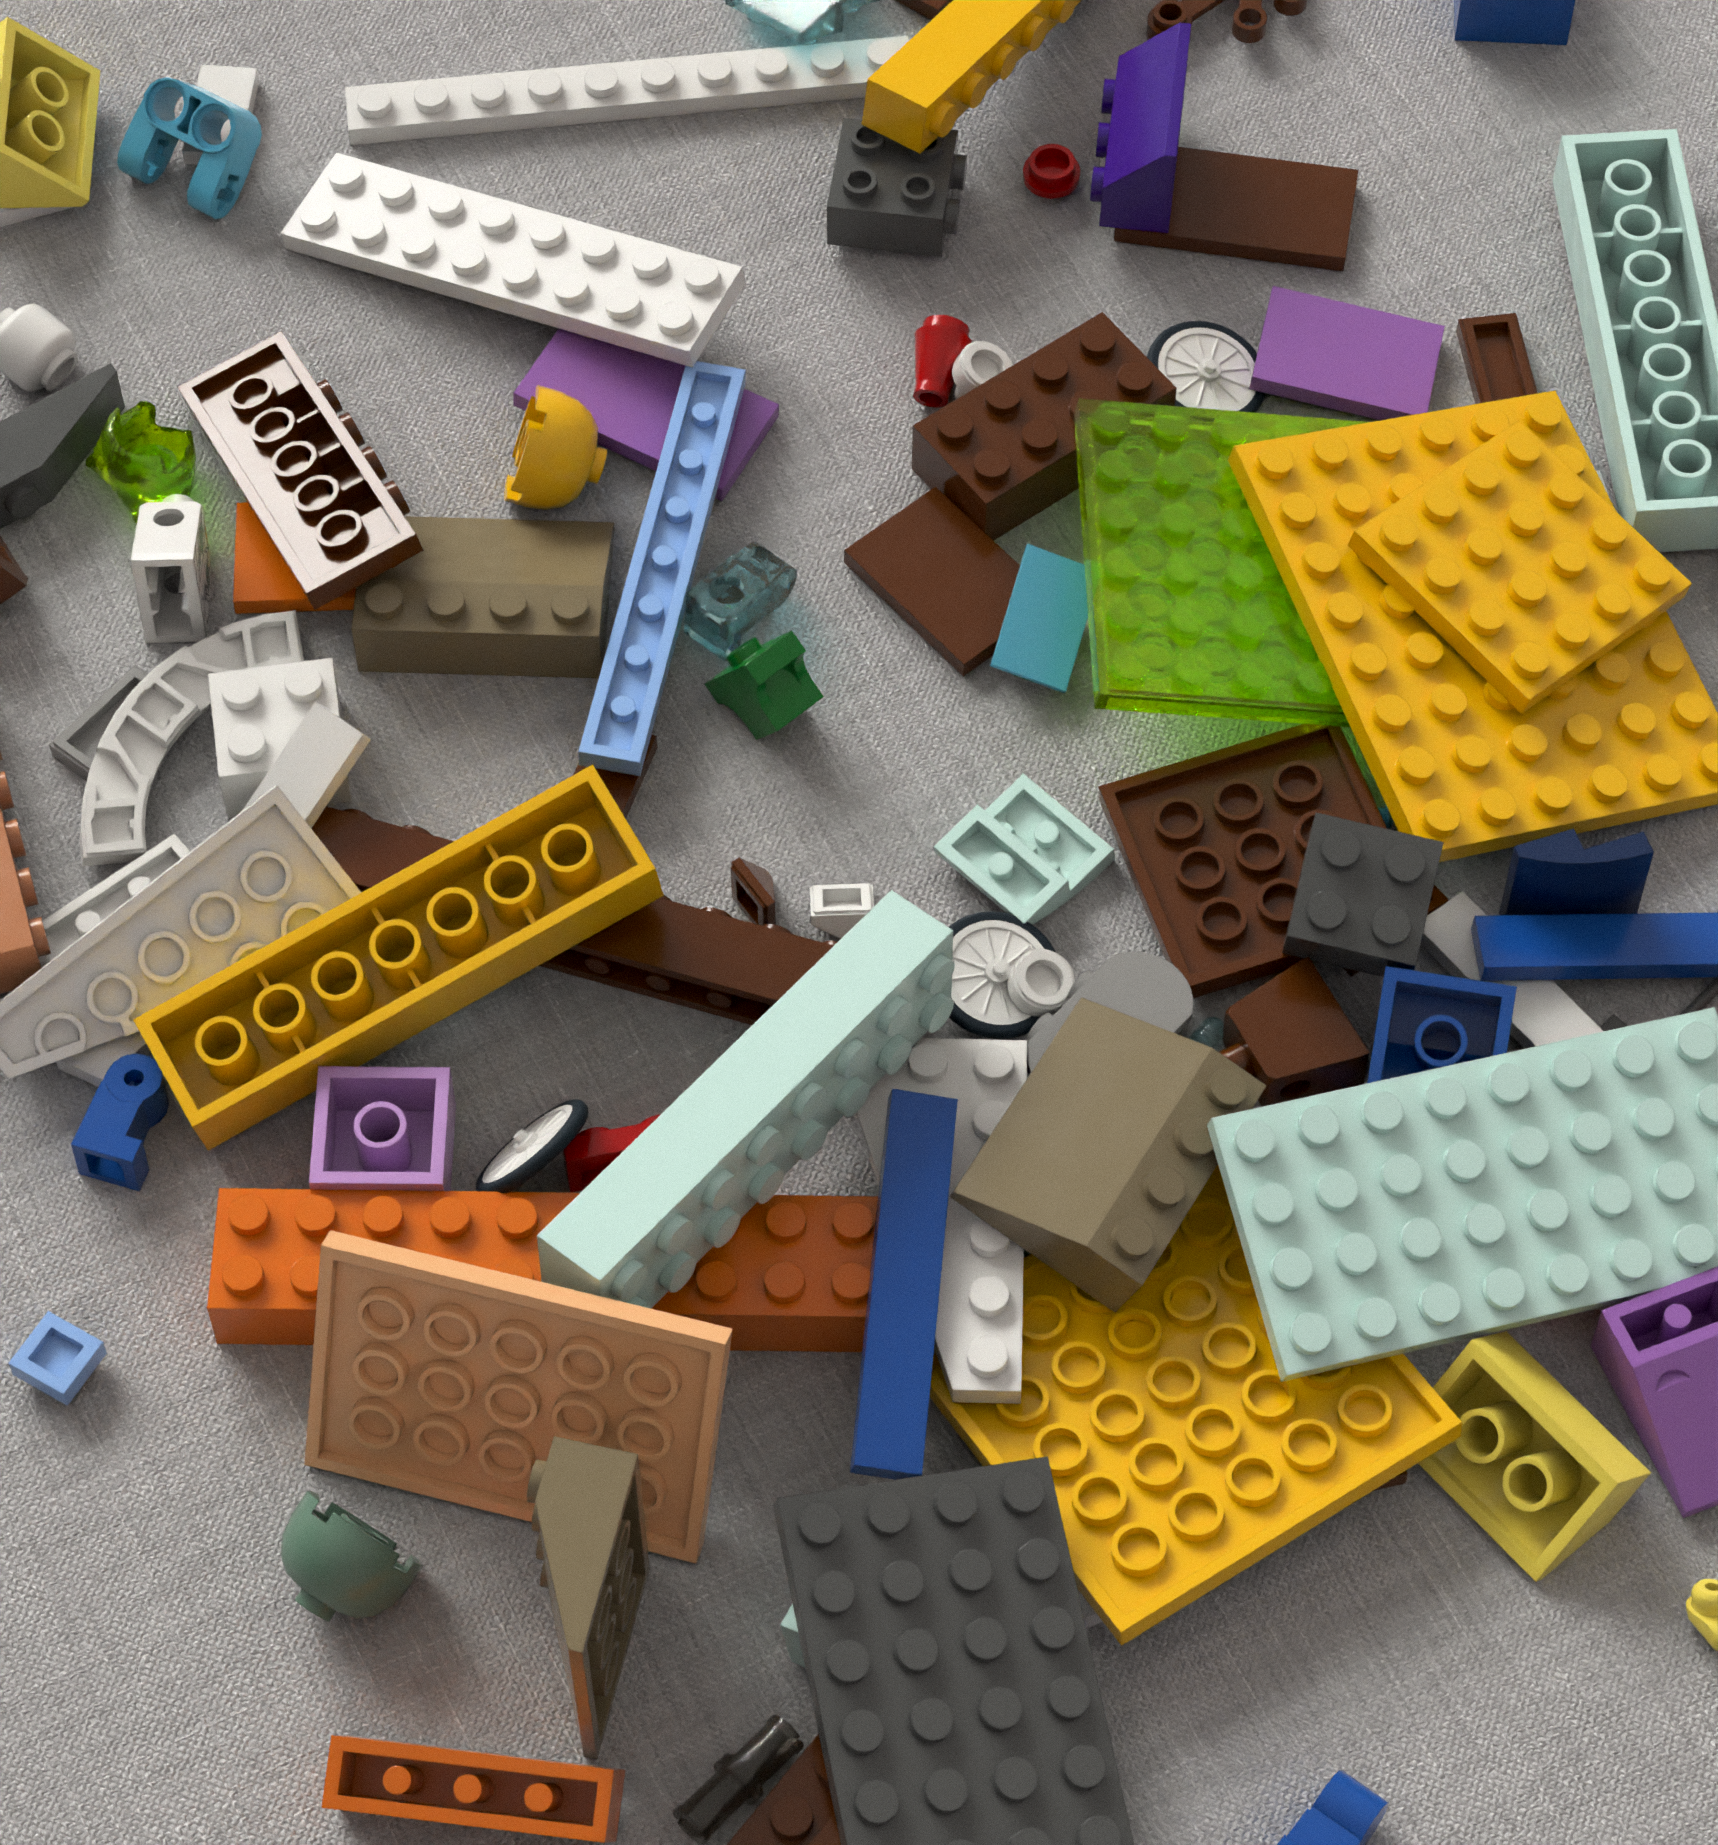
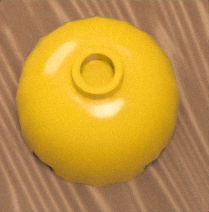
[504,385,607,510]

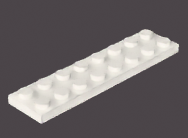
[280,153,746,367]

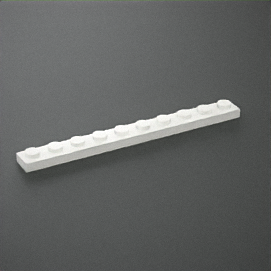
[345,35,909,145]

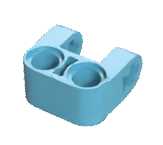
[117,77,262,219]

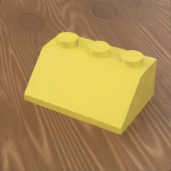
[0,17,100,208]
[1418,1331,1651,1582]

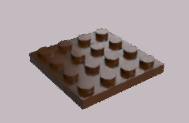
[1098,714,1425,999]

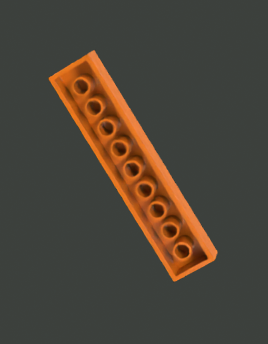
[207,1188,878,1352]

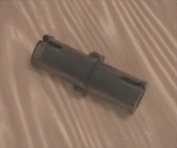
[673,1715,804,1845]

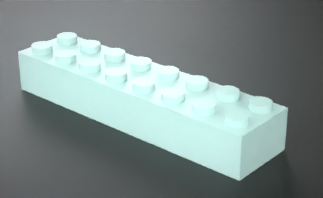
[1553,129,1718,552]
[537,890,955,1309]

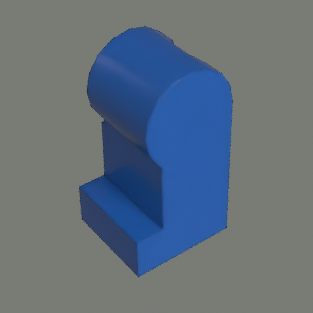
[71,1054,169,1192]
[1277,1770,1389,1845]

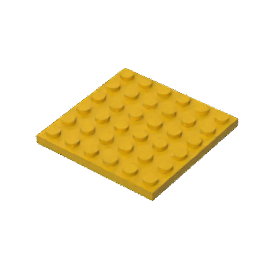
[930,1165,1462,1646]

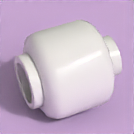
[0,303,78,392]

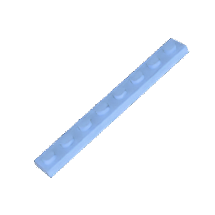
[578,361,746,776]

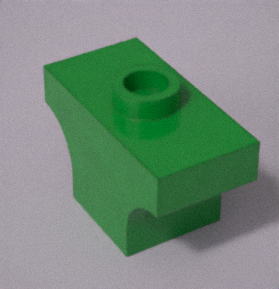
[704,631,824,740]

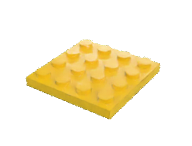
[1348,420,1692,714]

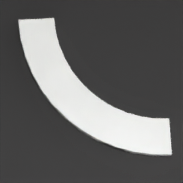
[80,610,304,867]

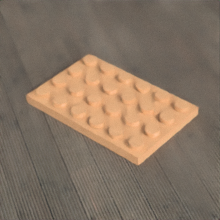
[304,1230,733,1564]

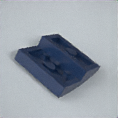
[1499,828,1654,915]

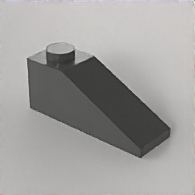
[0,363,125,529]

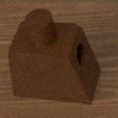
[1218,957,1370,1107]

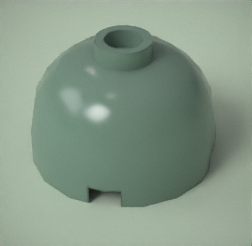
[280,1491,424,1622]

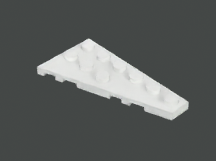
[0,785,362,1079]
[854,1038,1027,1404]

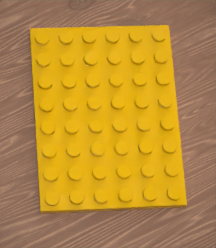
[1228,391,1718,862]

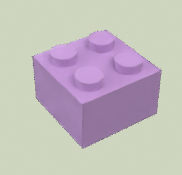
[309,1066,456,1191]

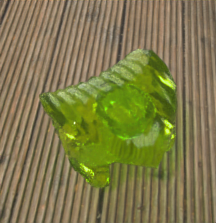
[86,400,196,524]

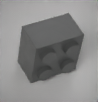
[1282,812,1443,977]

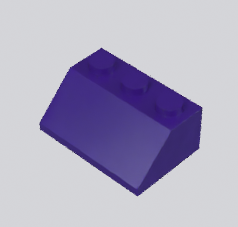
[1090,23,1191,233]

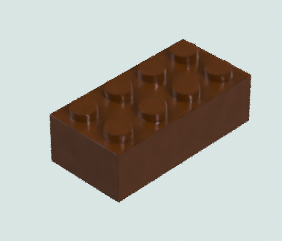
[912,312,1177,541]

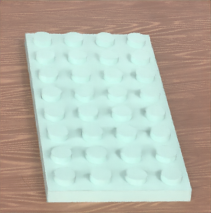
[1207,1007,1718,1382]

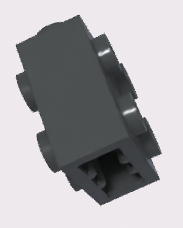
[827,118,968,257]

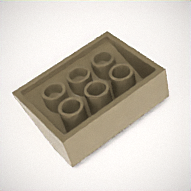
[351,516,615,678]
[949,997,1266,1312]
[527,1436,650,1760]

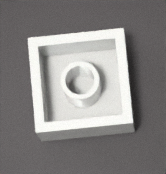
[208,658,352,818]

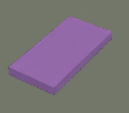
[513,329,779,501]

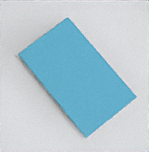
[990,544,1101,693]

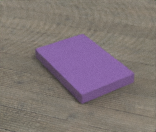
[1249,286,1445,420]

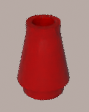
[913,315,972,408]

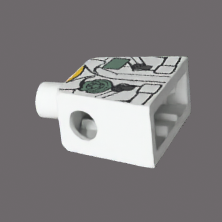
[131,494,211,643]

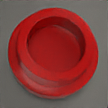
[1023,144,1080,199]

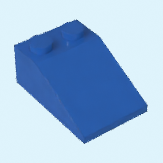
[1367,966,1517,1083]

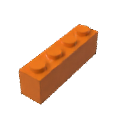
[321,1735,625,1843]

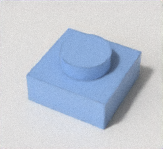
[9,1311,107,1406]

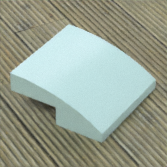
[934,773,1115,925]

